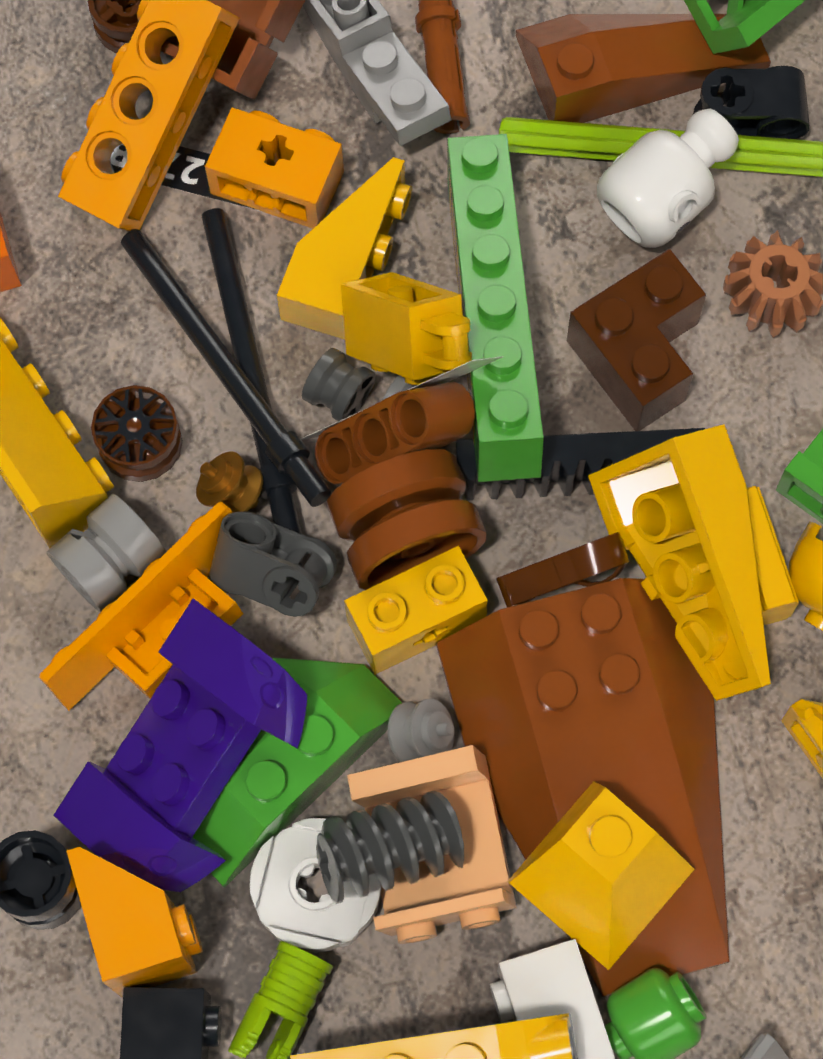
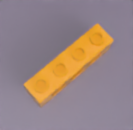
[58,0,240,231]

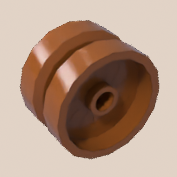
[327,449,487,590]

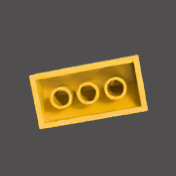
[0,318,114,549]

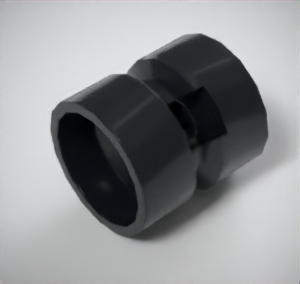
[0,830,81,930]

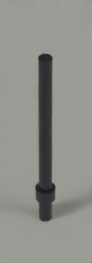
[202,208,302,534]
[121,229,331,507]

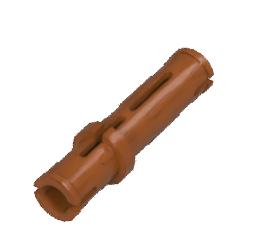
[415,0,470,134]

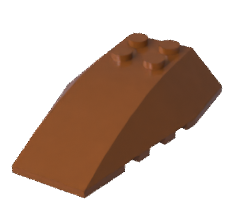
[436,578,729,997]

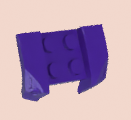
[53,598,307,892]

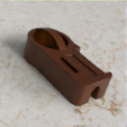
[496,532,630,607]

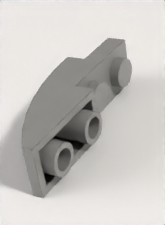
[303,0,451,146]

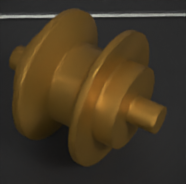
[196,451,263,513]

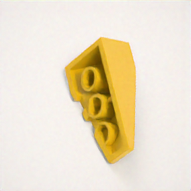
[588,424,771,701]

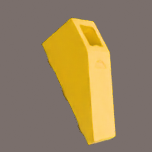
[277,157,412,340]

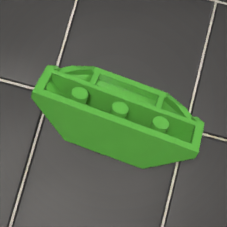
[193,658,402,888]

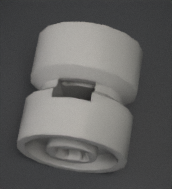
[46,494,166,612]

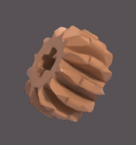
[723,230,823,338]

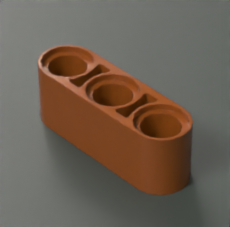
[315,381,475,484]

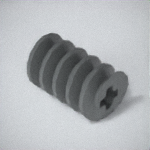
[316,791,464,904]

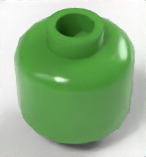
[604,968,707,1059]

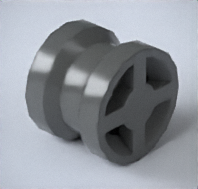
[301,348,376,421]

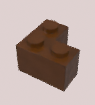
[566,249,706,431]

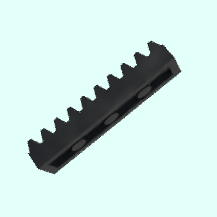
[456,428,705,501]

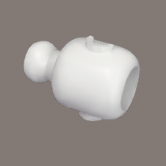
[597,108,739,248]

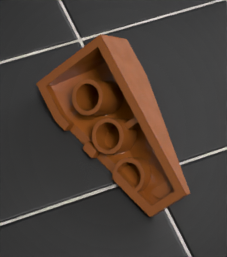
[516,14,771,123]

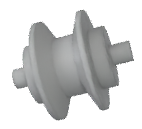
[388,699,454,762]

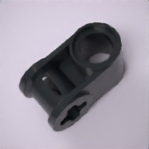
[693,66,809,139]

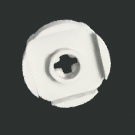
[250,818,381,953]

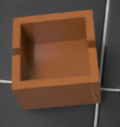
[161,0,305,100]

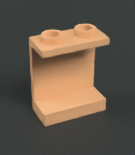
[347,745,517,944]

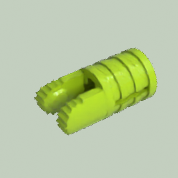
[228,941,333,1059]

